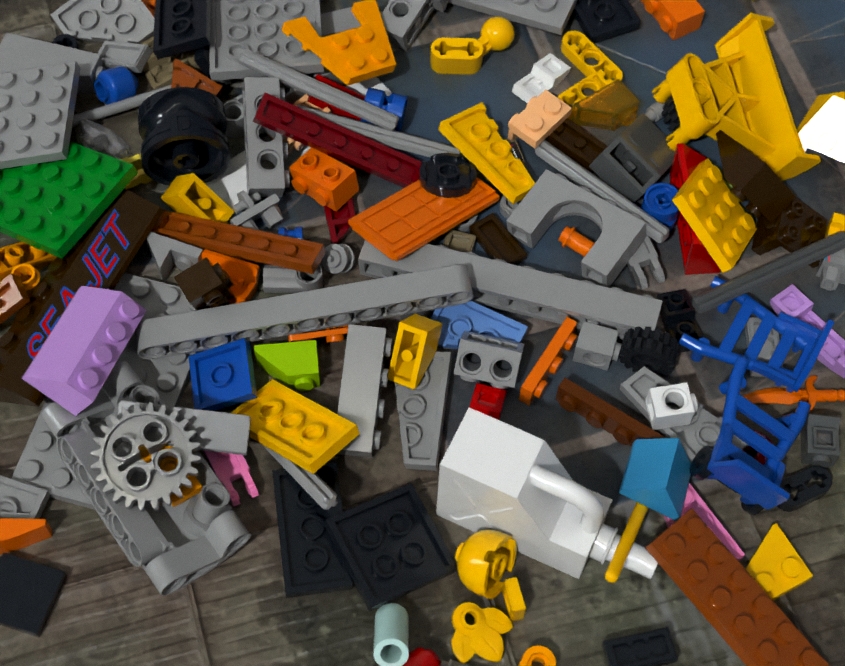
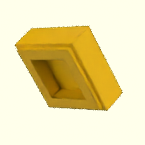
[502,577,526,621]

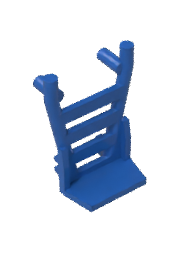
[679,276,834,393]

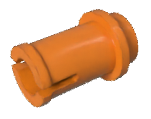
[558,226,595,257]

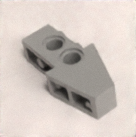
[380,0,449,51]

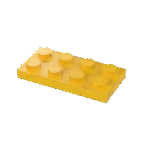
[231,379,360,474]

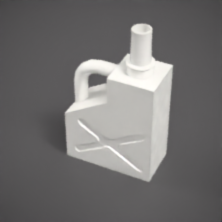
[436,407,658,579]

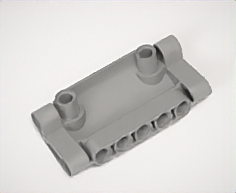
[42,361,251,596]

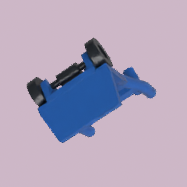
[689,357,811,515]

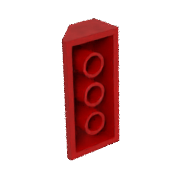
[669,143,721,275]

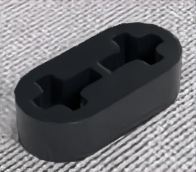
[777,466,832,512]

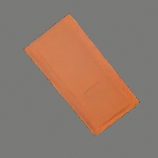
[348,178,500,261]

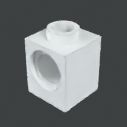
[645,383,698,430]

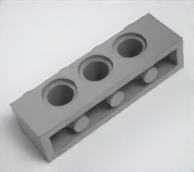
[242,77,290,197]

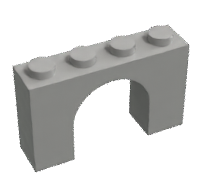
[506,169,646,288]

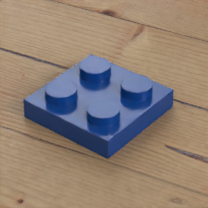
[189,338,257,411]

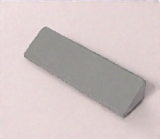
[117,400,251,455]

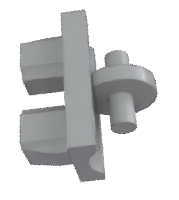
[230,190,284,231]

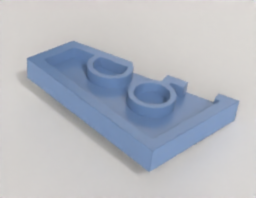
[430,301,528,349]

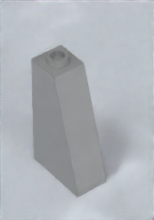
[0,32,106,93]

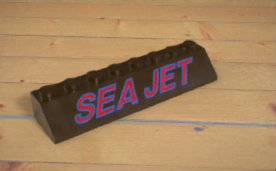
[0,188,164,407]

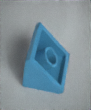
[619,438,691,521]

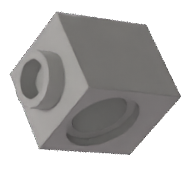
[572,321,622,371]

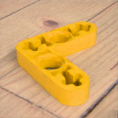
[557,31,623,120]

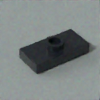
[602,627,678,666]

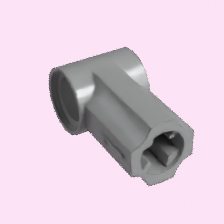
[263,265,323,293]

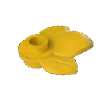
[451,602,513,663]

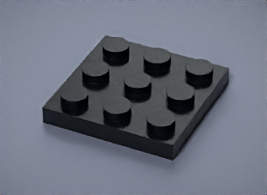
[324,483,457,612]

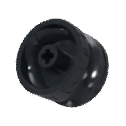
[137,87,231,186]

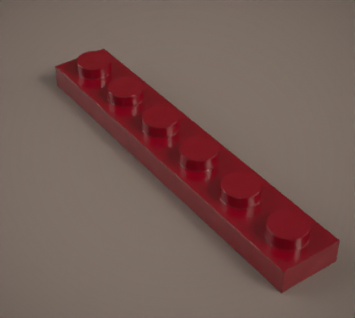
[252,93,422,188]

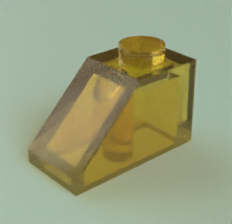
[571,79,640,131]

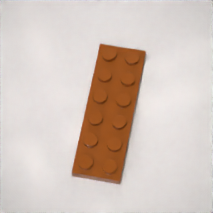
[645,508,829,666]

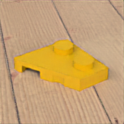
[746,523,813,601]

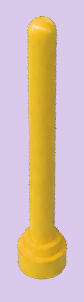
[605,502,648,583]

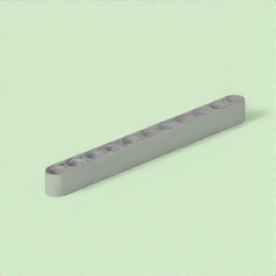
[135,265,474,360]

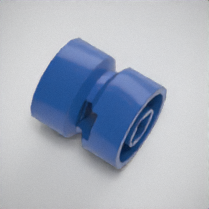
[361,87,408,132]
[641,183,679,233]

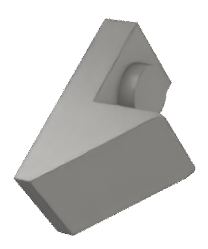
[146,231,203,283]

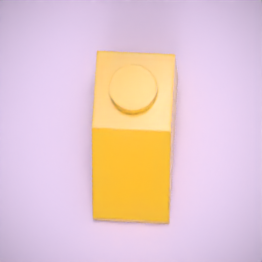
[161,173,234,223]
[388,313,443,390]

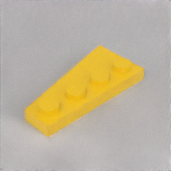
[438,102,535,204]

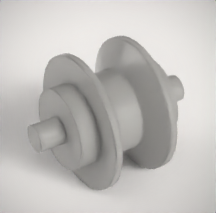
[321,244,355,274]

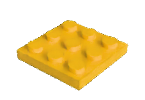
[672,158,757,273]

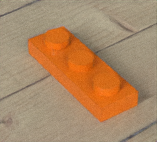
[519,317,578,406]

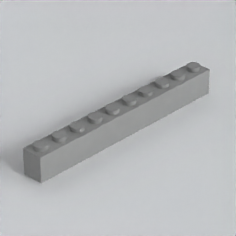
[358,240,662,340]

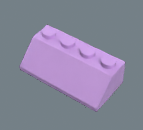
[22,286,147,416]

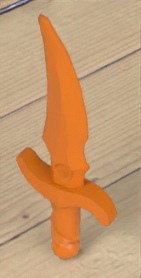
[743,375,845,414]

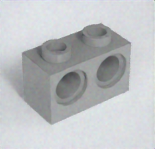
[453,330,525,389]

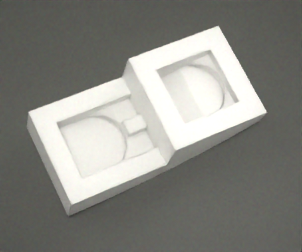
[512,53,571,103]

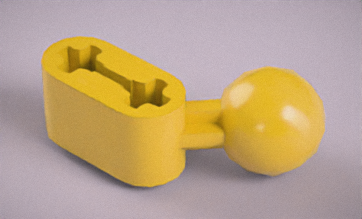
[430,17,515,75]

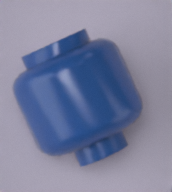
[94,66,138,105]

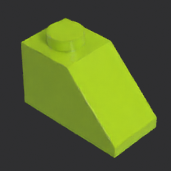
[254,340,320,391]

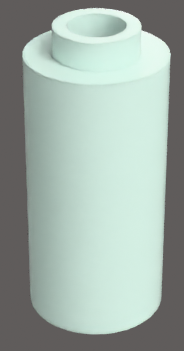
[373,603,409,666]

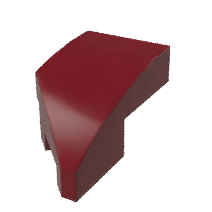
[324,198,356,244]

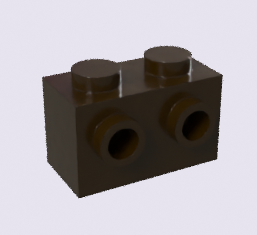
[174,257,235,310]

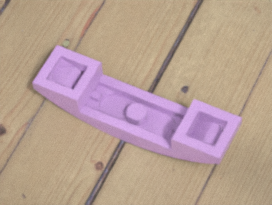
[770,284,845,378]

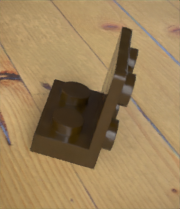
[751,198,827,268]

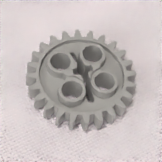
[90,402,202,512]

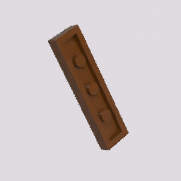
[555,378,666,446]

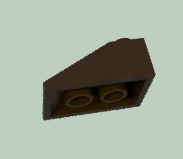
[716,130,796,223]

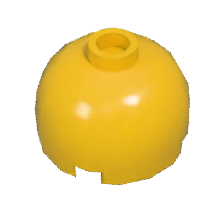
[455,529,516,599]

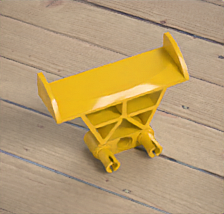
[652,13,821,181]

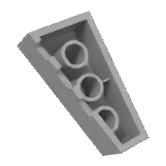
[337,324,392,458]

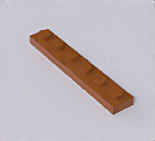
[151,210,326,274]

